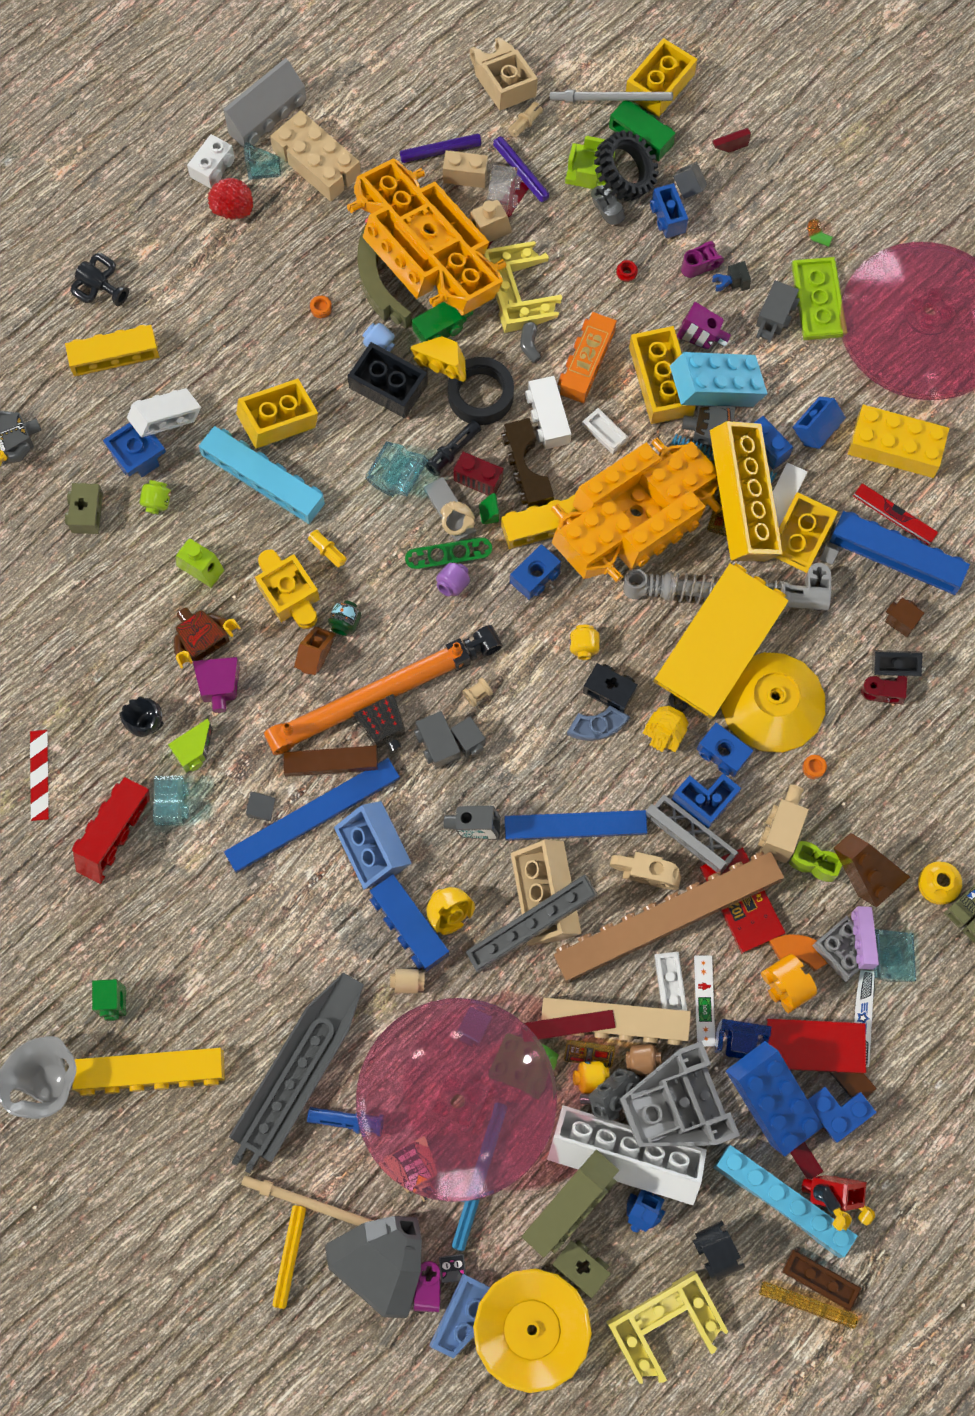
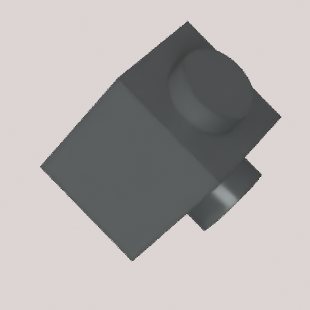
[451,716,486,757]

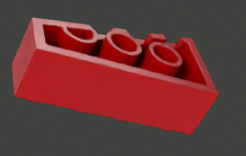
[72,777,150,884]

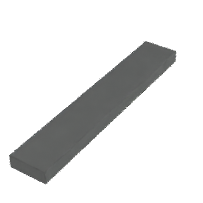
[466,874,598,973]

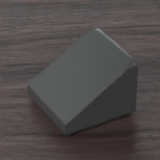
[246,791,276,821]

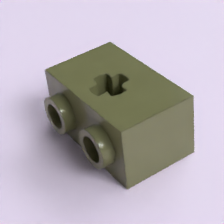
[65,483,103,534]
[552,1240,611,1299]

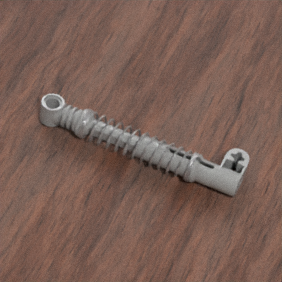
[623,563,831,610]

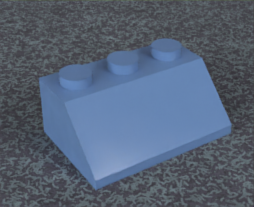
[334,801,412,890]

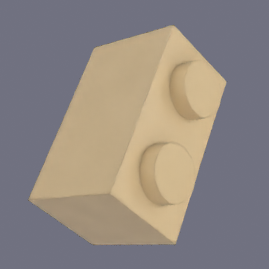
[443,150,488,188]

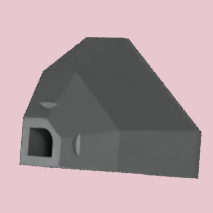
[325,1216,422,1318]

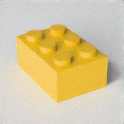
[626,38,698,117]
[236,378,318,449]

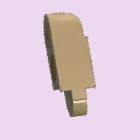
[609,852,682,890]

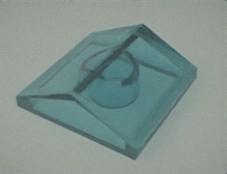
[874,929,916,982]

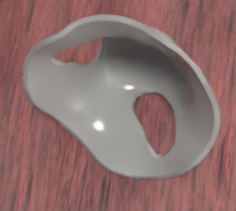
[0,1036,76,1119]

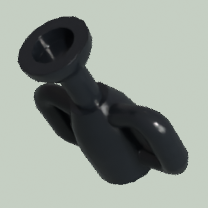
[70,253,129,307]

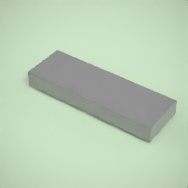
[424,477,476,541]

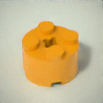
[761,954,817,1013]

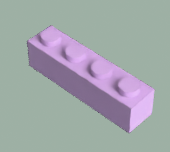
[851,906,879,970]

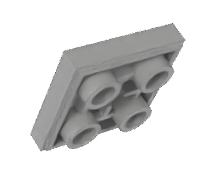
[812,916,880,982]

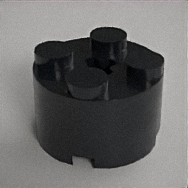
[692,1220,745,1281]

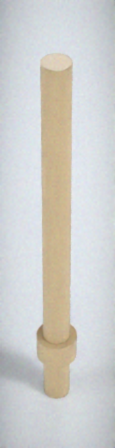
[241,1175,374,1226]

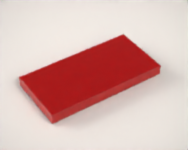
[766,1019,866,1074]

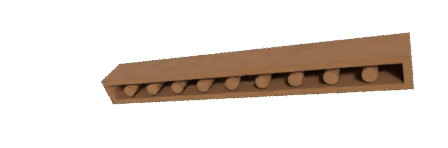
[553,851,784,984]

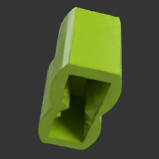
[789,841,842,882]

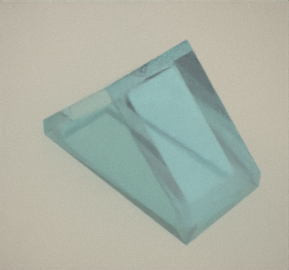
[244,142,281,180]

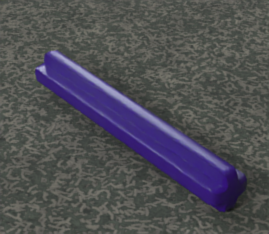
[399,133,482,163]
[493,136,549,202]

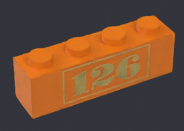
[558,312,617,404]

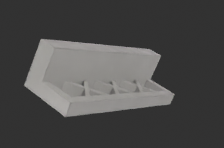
[646,795,738,874]

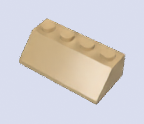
[511,840,582,946]

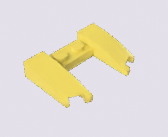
[484,241,562,333]
[606,1271,728,1384]

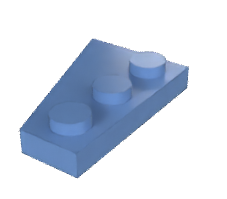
[429,1274,490,1358]

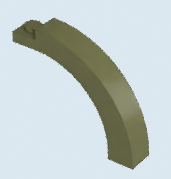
[357,222,412,329]

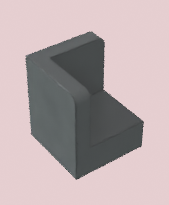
[673,161,707,199]

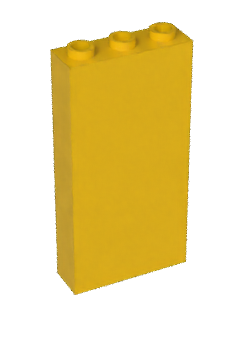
[653,563,789,719]

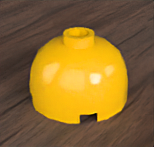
[426,887,475,935]

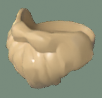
[440,501,475,536]

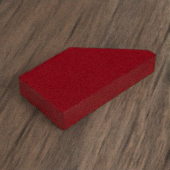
[712,128,751,153]

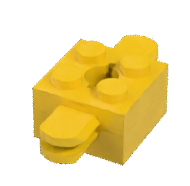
[255,549,320,629]

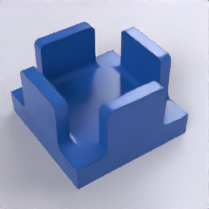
[103,422,166,477]

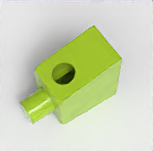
[176,538,225,588]

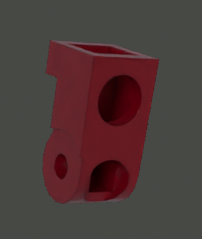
[861,676,908,705]

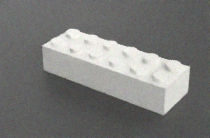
[547,1105,707,1205]

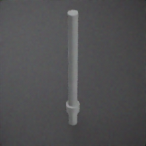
[550,90,673,103]

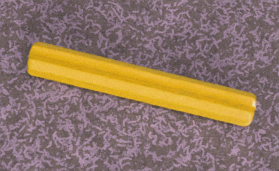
[272,1205,306,1309]

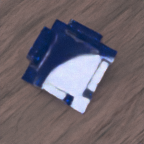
[714,1019,772,1059]

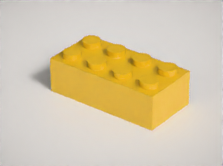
[629,326,696,424]
[847,404,949,478]

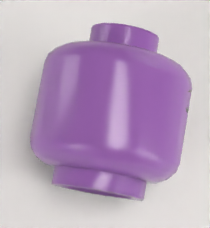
[436,563,470,596]

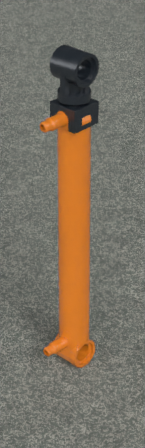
[264,625,503,755]

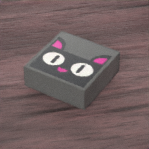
[439,1254,466,1283]

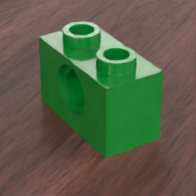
[92,979,126,1021]

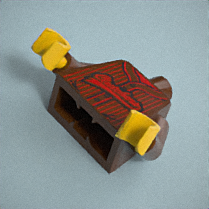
[174,607,241,669]

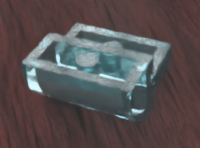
[365,441,428,497]

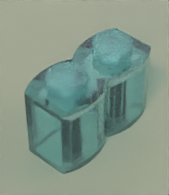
[153,776,189,826]

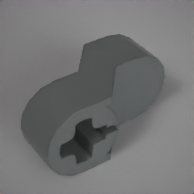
[591,185,625,225]

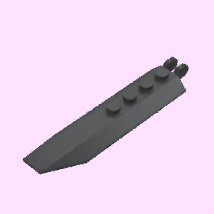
[229,973,364,1174]

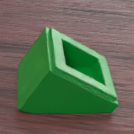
[479,493,499,524]

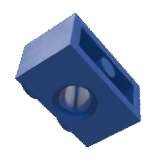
[510,544,561,600]
[697,723,754,777]

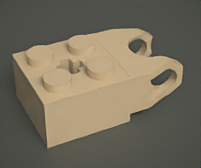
[470,37,538,111]

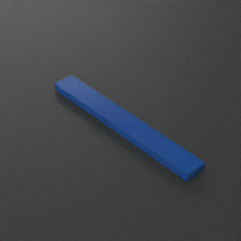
[224,758,400,873]

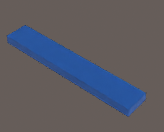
[504,810,647,841]

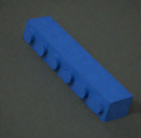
[829,511,970,595]

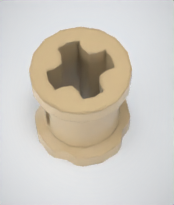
[462,677,493,707]

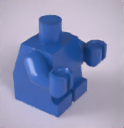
[626,1189,666,1233]

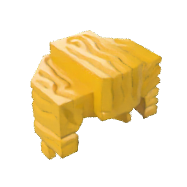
[643,706,689,752]

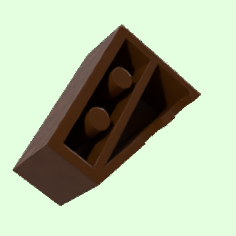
[834,833,910,908]

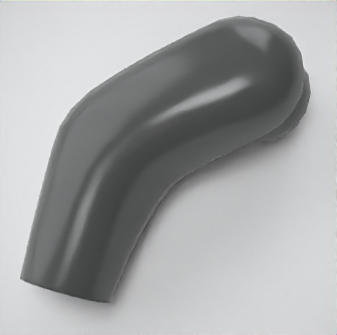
[520,322,542,363]

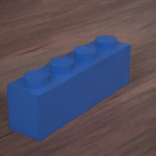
[369,875,450,972]

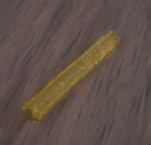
[759,1281,858,1329]

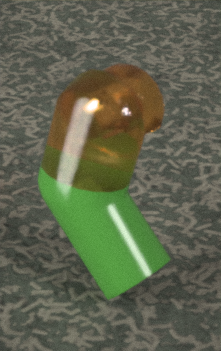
[807,219,833,247]

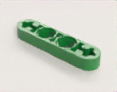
[405,537,492,569]

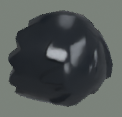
[119,696,164,737]

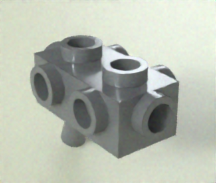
[580,1068,640,1121]

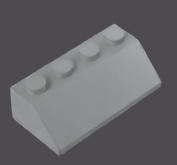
[223,58,307,149]

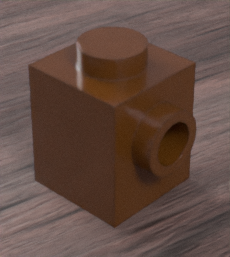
[885,597,925,637]

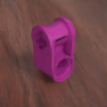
[681,241,724,278]
[414,1261,441,1313]

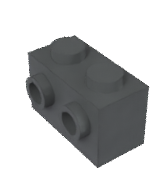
[414,711,461,769]

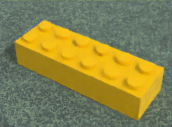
[710,421,783,562]

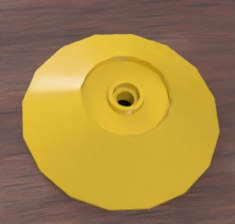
[721,652,825,753]
[473,1268,592,1393]

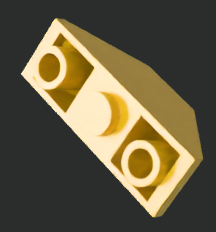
[410,336,466,382]

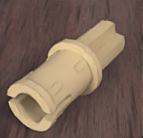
[508,102,543,138]

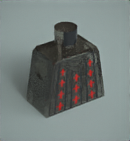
[353,694,405,754]

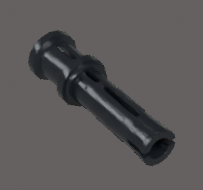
[424,420,482,476]

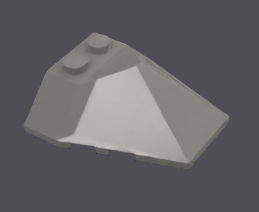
[620,1041,740,1147]

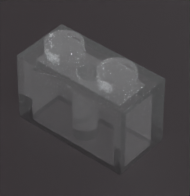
[487,165,521,216]

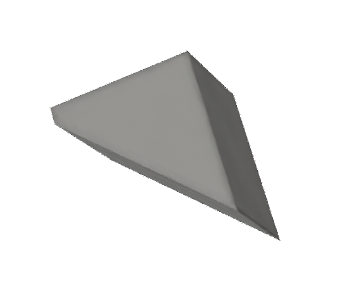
[820,541,840,565]

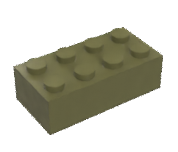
[521,1149,619,1258]

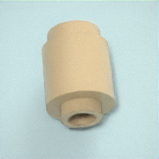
[390,969,425,994]

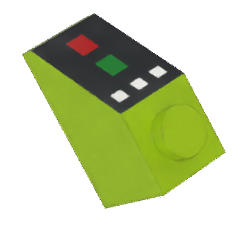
[168,719,213,773]

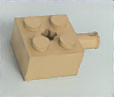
[758,784,809,863]

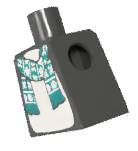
[444,806,501,840]

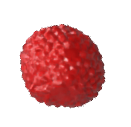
[207,178,253,220]

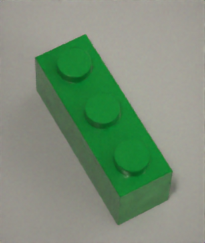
[609,101,676,162]

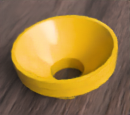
[918,861,962,905]

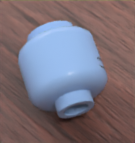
[362,323,395,352]

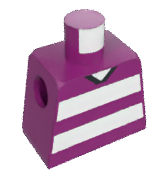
[676,301,731,349]

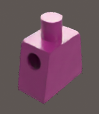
[193,657,240,713]

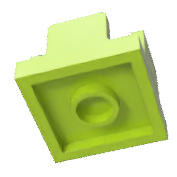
[565,136,615,189]

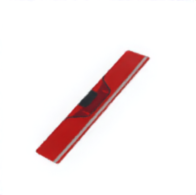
[853,484,938,545]

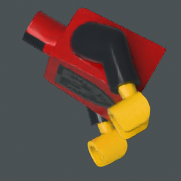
[801,1175,875,1231]

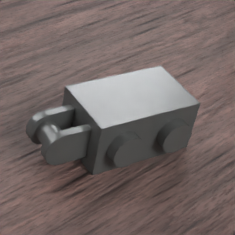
[756,280,800,343]

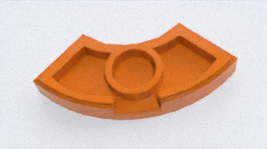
[769,934,828,972]

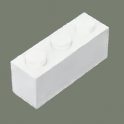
[525,376,571,450]
[127,388,201,438]

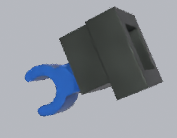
[712,261,751,292]

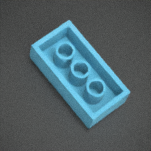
[670,352,768,407]

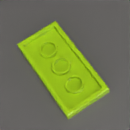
[791,257,848,340]

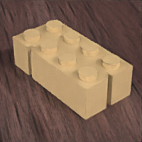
[270,110,361,202]

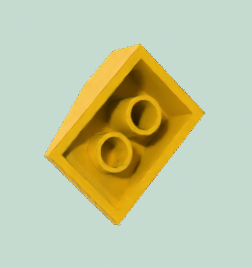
[775,492,840,573]

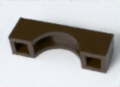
[501,418,554,508]

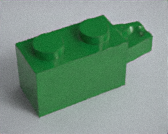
[412,302,473,343]

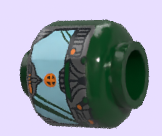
[328,600,362,636]

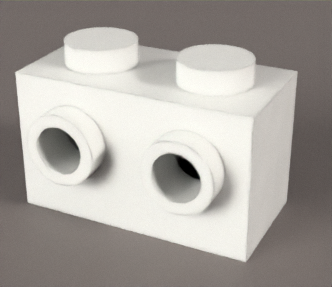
[187,134,235,189]

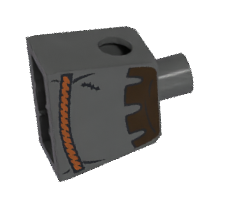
[682,406,735,450]

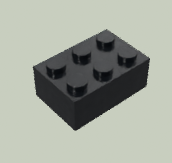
[347,342,428,418]

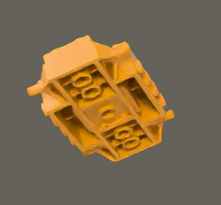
[347,158,507,316]
[551,437,722,583]

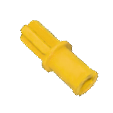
[308,529,347,568]

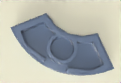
[567,706,630,741]

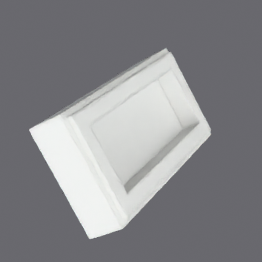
[582,408,629,454]

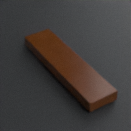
[284,745,378,777]

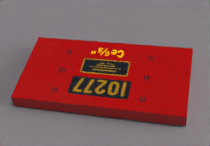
[700,848,786,954]

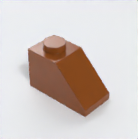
[294,626,336,675]

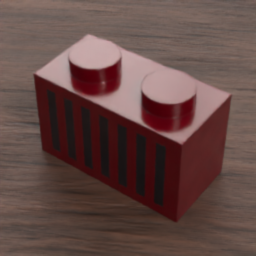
[453,451,504,496]

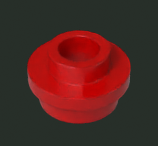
[616,260,638,282]

